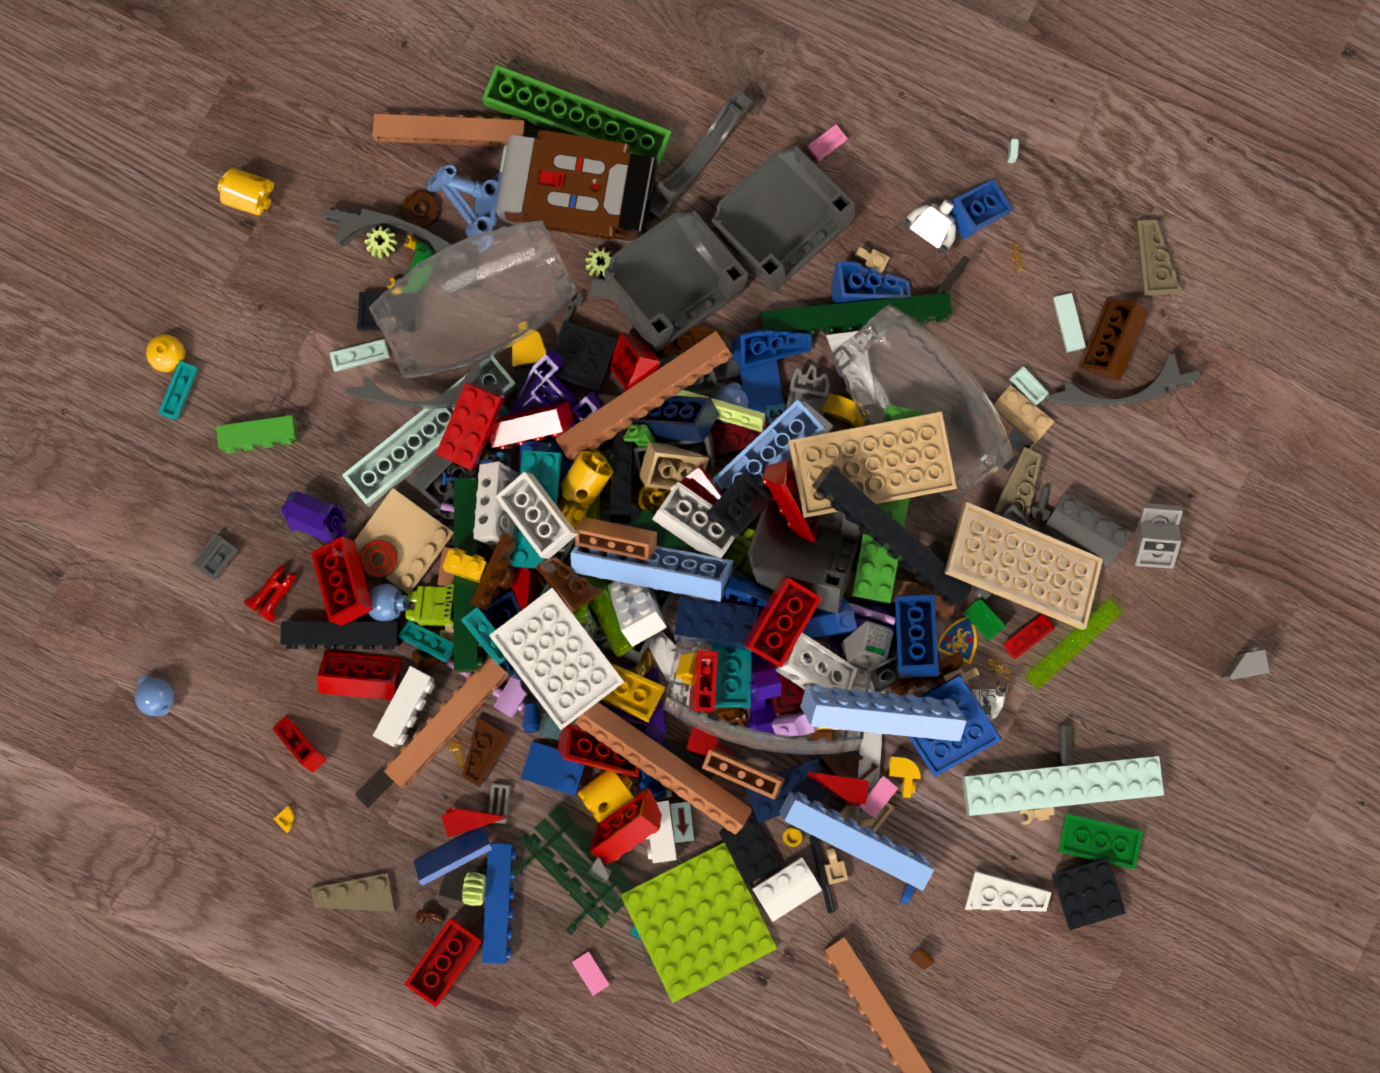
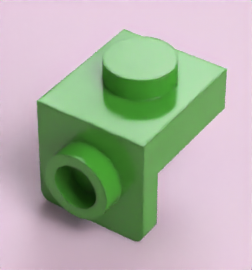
[623,425,656,446]

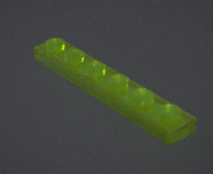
[576,573,635,657]
[1024,599,1122,690]

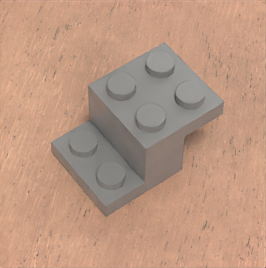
[1134,503,1183,569]

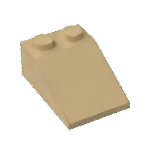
[639,442,709,490]

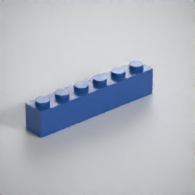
[482,843,517,964]

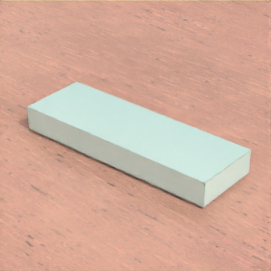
[1053,293,1086,353]
[330,339,390,372]

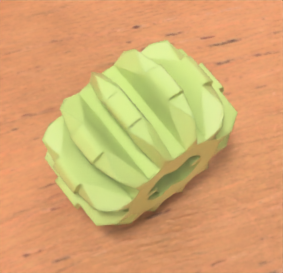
[365,226,397,259]
[585,247,613,279]
[462,872,486,906]

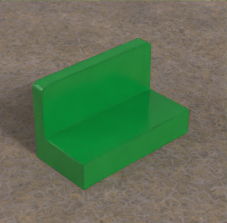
[962,598,1006,642]

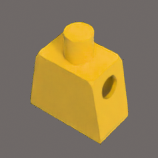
[512,323,546,368]

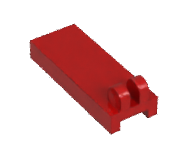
[1002,614,1055,660]

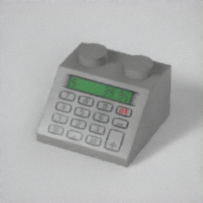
[840,621,893,670]
[1221,647,1270,682]

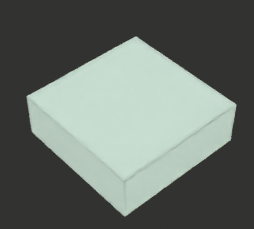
[1007,139,1019,163]

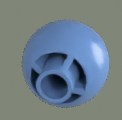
[712,382,749,423]
[368,584,409,622]
[135,675,174,716]

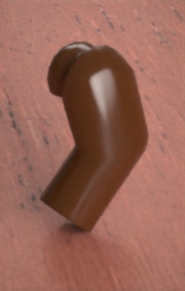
[415,909,445,924]

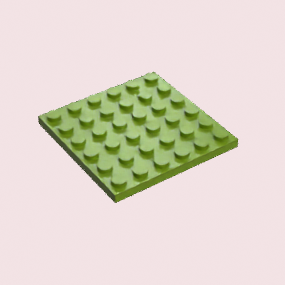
[620,843,777,1003]

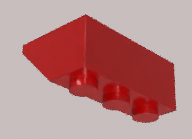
[608,332,660,391]

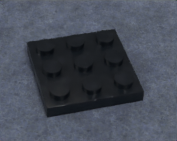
[553,320,617,393]
[1051,856,1126,930]

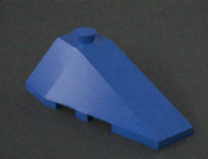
[831,261,911,304]
[732,330,811,368]
[725,576,772,613]
[802,597,857,640]

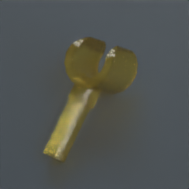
[449,742,463,769]

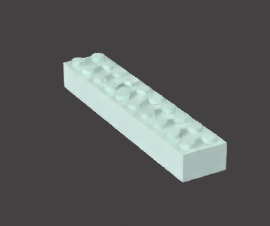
[342,354,517,508]
[962,756,1164,816]

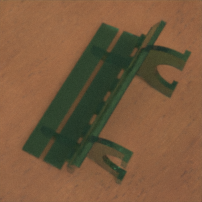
[510,805,636,935]

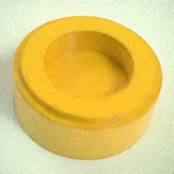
[783,827,803,847]

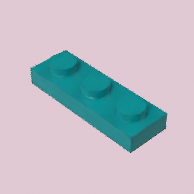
[158,361,199,421]
[461,607,507,666]
[398,621,454,662]

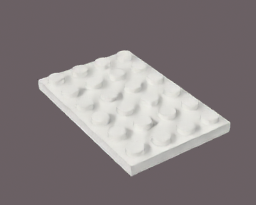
[489,588,624,730]

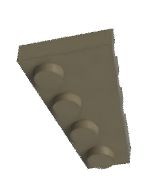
[1136,219,1182,296]
[992,447,1042,520]
[311,873,395,912]

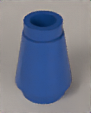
[522,704,541,733]

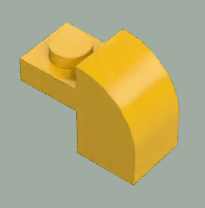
[822,394,868,428]
[888,756,921,798]

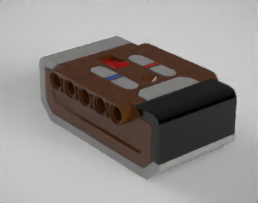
[496,130,658,243]

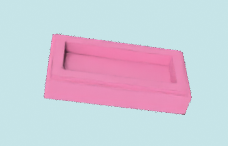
[806,124,848,162]
[858,776,898,819]
[572,951,610,996]

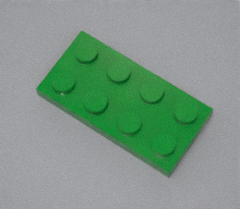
[1057,813,1143,870]

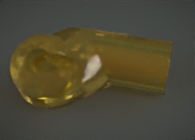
[632,651,652,676]

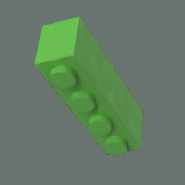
[216,415,298,454]

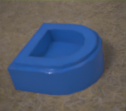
[900,884,915,905]

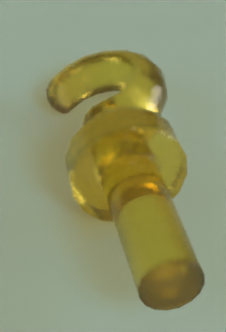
[1012,243,1023,273]
[986,658,1012,680]

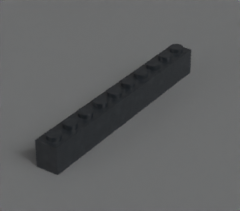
[812,467,972,607]

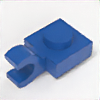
[638,769,666,800]

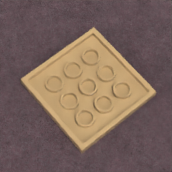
[354,488,454,594]

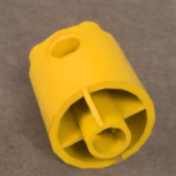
[218,168,274,216]
[560,451,613,509]
[577,770,634,823]

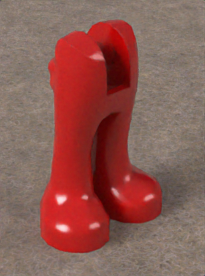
[243,565,296,623]

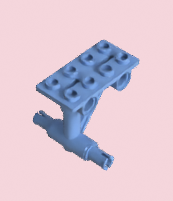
[426,165,502,252]

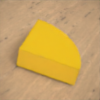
[274,805,294,833]

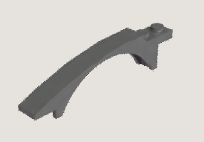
[648,90,752,221]
[322,207,468,268]
[1045,353,1201,407]
[345,363,503,409]

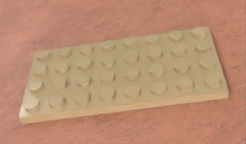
[788,412,957,518]
[945,502,1103,630]

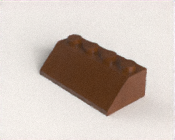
[1079,298,1148,381]

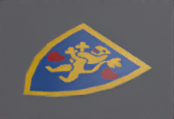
[937,617,977,664]

